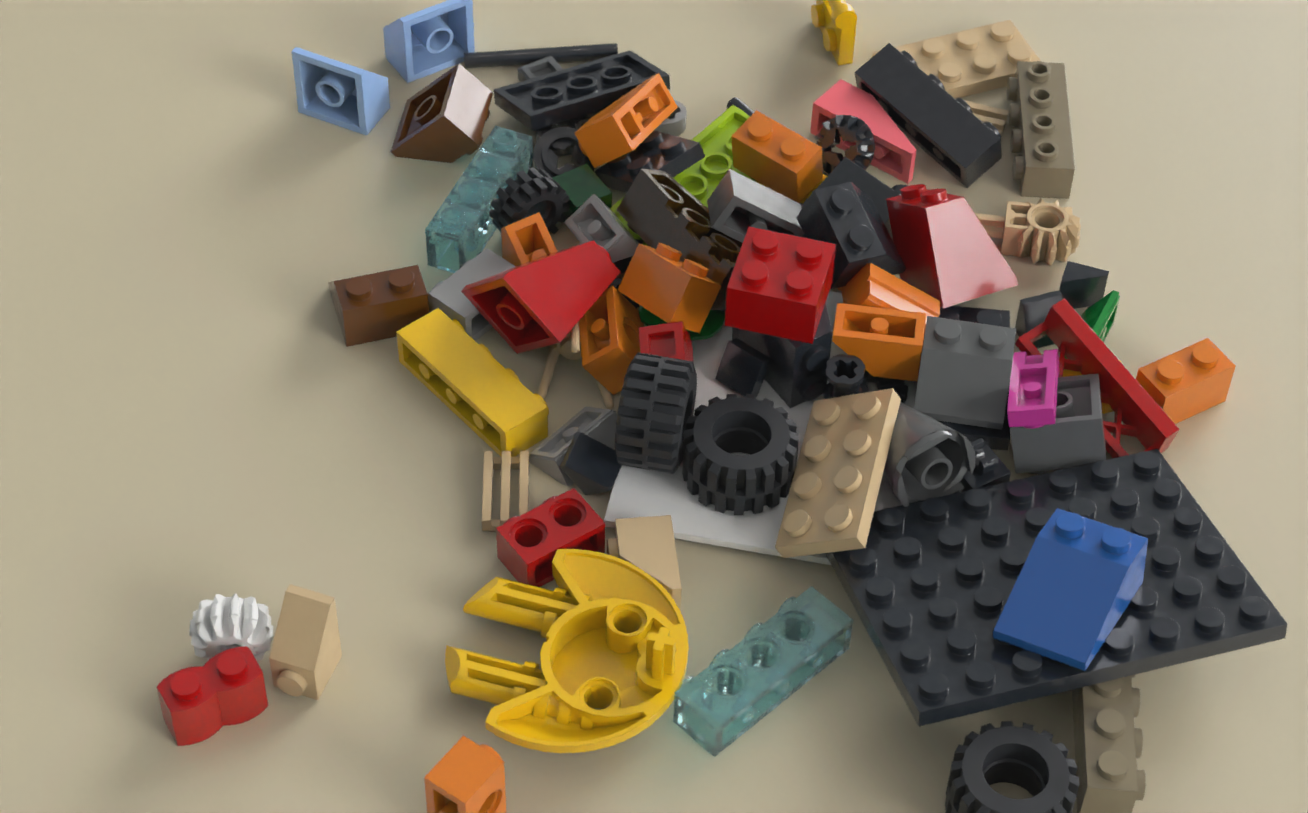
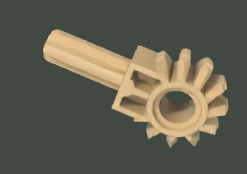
[975,198,1081,267]

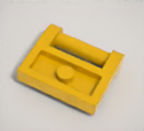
[811,0,857,66]

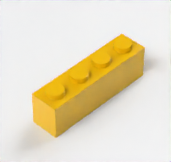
[397,308,549,457]

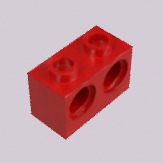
[496,488,605,587]

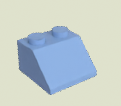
[383,0,475,83]
[291,47,390,136]

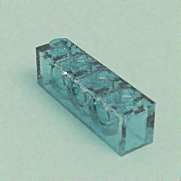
[425,126,533,273]
[673,586,853,757]

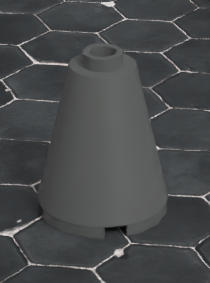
[884,401,976,507]

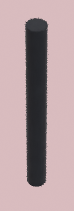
[464,43,618,69]

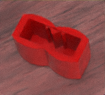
[156,646,268,746]

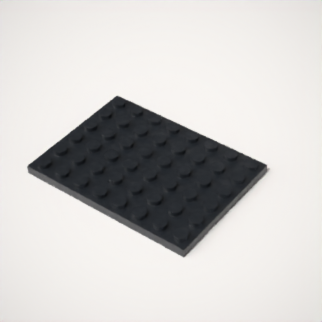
[825,449,1288,727]

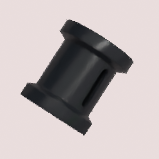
[823,354,865,399]

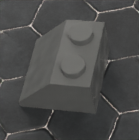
[914,316,1016,430]
[1009,373,1106,474]

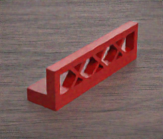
[1015,298,1179,458]

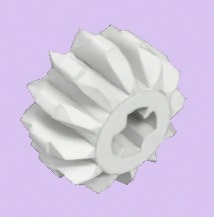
[189,593,273,661]

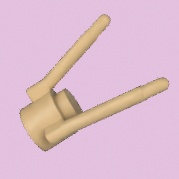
[538,321,614,409]

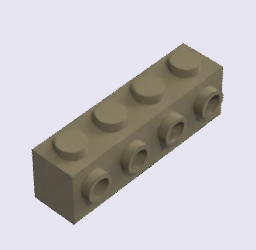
[1007,61,1075,199]
[1072,674,1146,813]

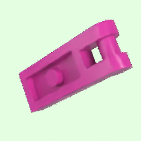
[1007,349,1060,429]

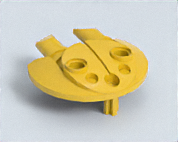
[445,549,689,753]

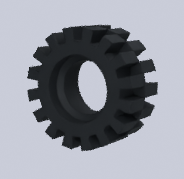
[489,168,570,234]

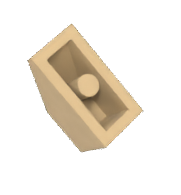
[607,515,682,611]
[269,584,342,700]

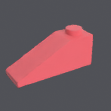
[810,79,916,184]

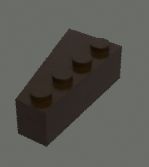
[617,169,743,311]

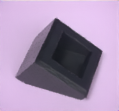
[1059,261,1109,309]
[1015,290,1062,348]
[560,431,622,495]

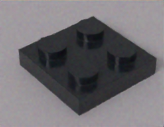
[595,131,705,193]

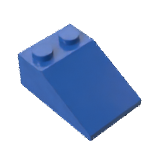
[993,508,1148,671]

